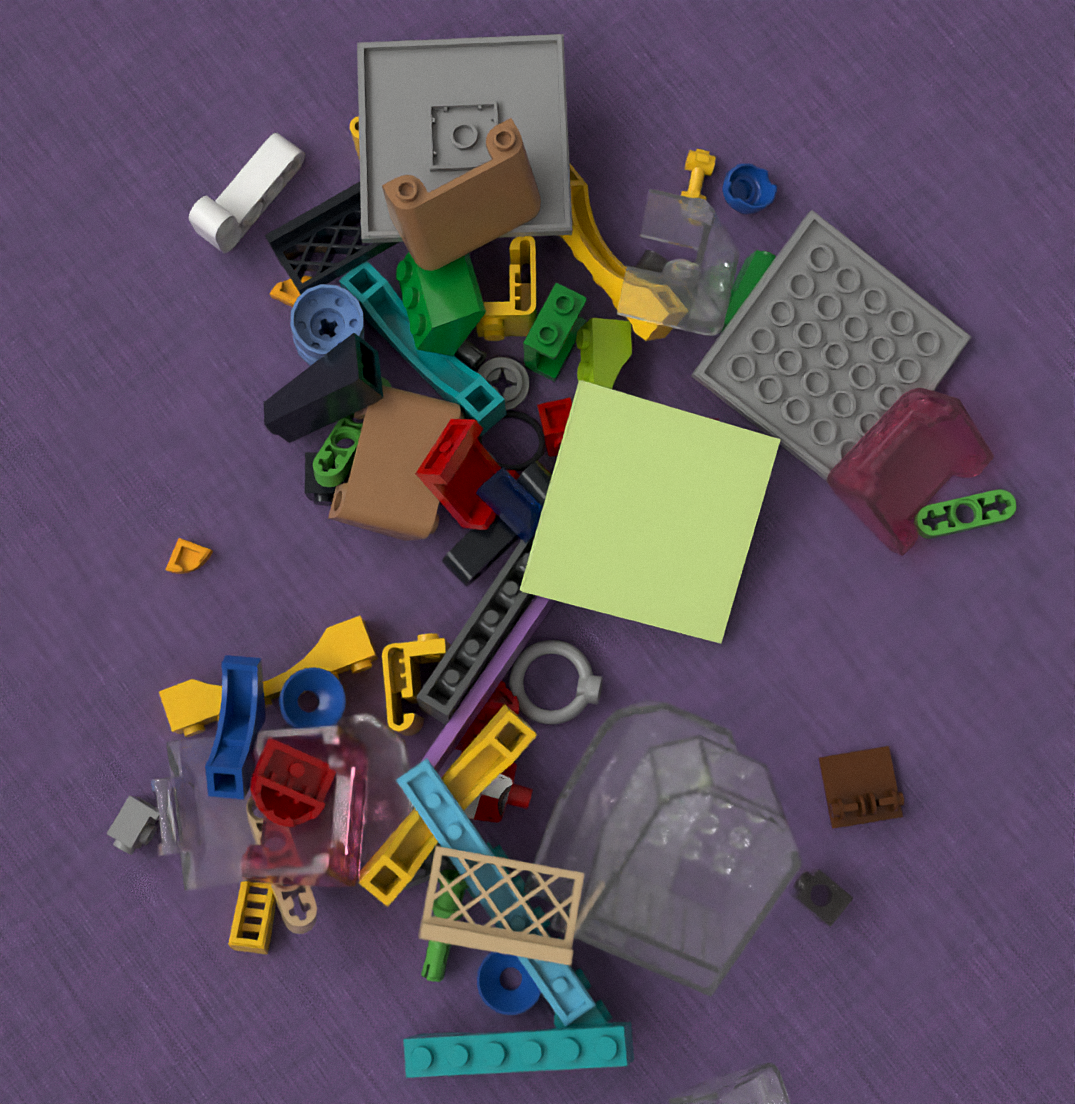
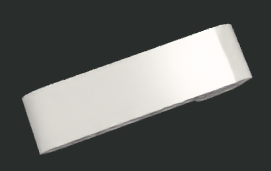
[189,133,305,253]

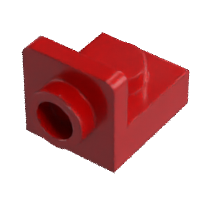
[537,397,572,457]

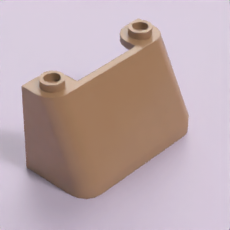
[382,118,541,271]

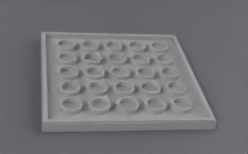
[691,210,971,502]

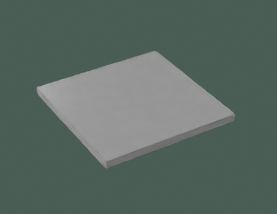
[357,34,572,243]

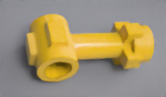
[679,149,716,214]

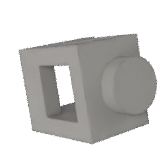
[107,795,168,855]

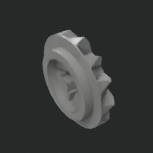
[477,357,529,410]

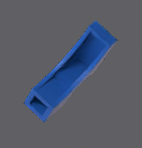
[205,655,266,800]

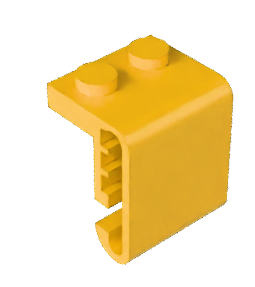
[476,236,537,341]
[382,633,451,736]

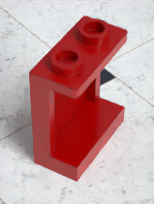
[415,419,520,530]

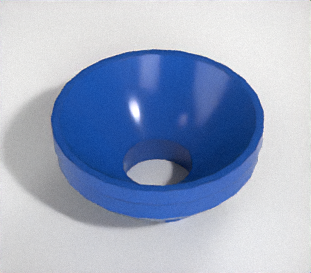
[279,667,346,734]
[477,952,542,1015]

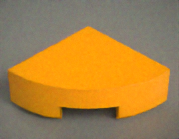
[269,275,312,307]
[165,538,213,574]

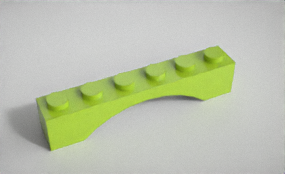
[576,318,632,389]

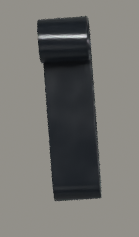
[442,460,552,587]

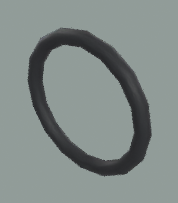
[477,410,546,472]

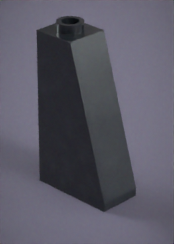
[263,333,384,443]

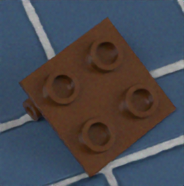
[818,746,905,829]

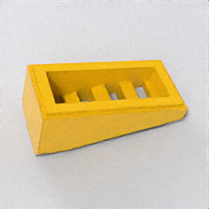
[228,873,279,954]

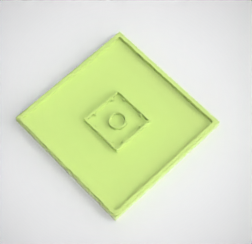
[520,380,781,644]

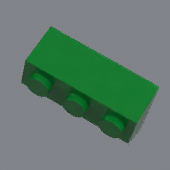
[396,252,486,356]

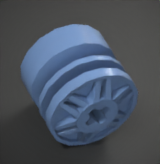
[290,284,364,366]

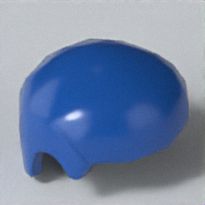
[723,163,778,214]

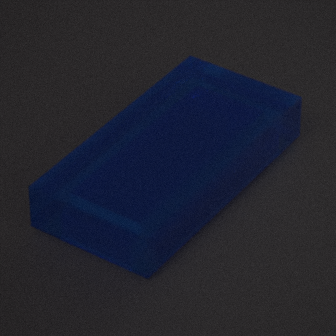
[476,467,543,543]

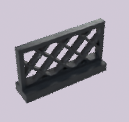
[264,182,399,294]

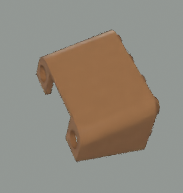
[328,385,464,541]

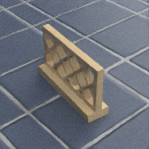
[418,846,584,966]

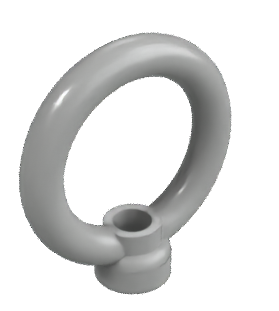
[510,640,603,725]

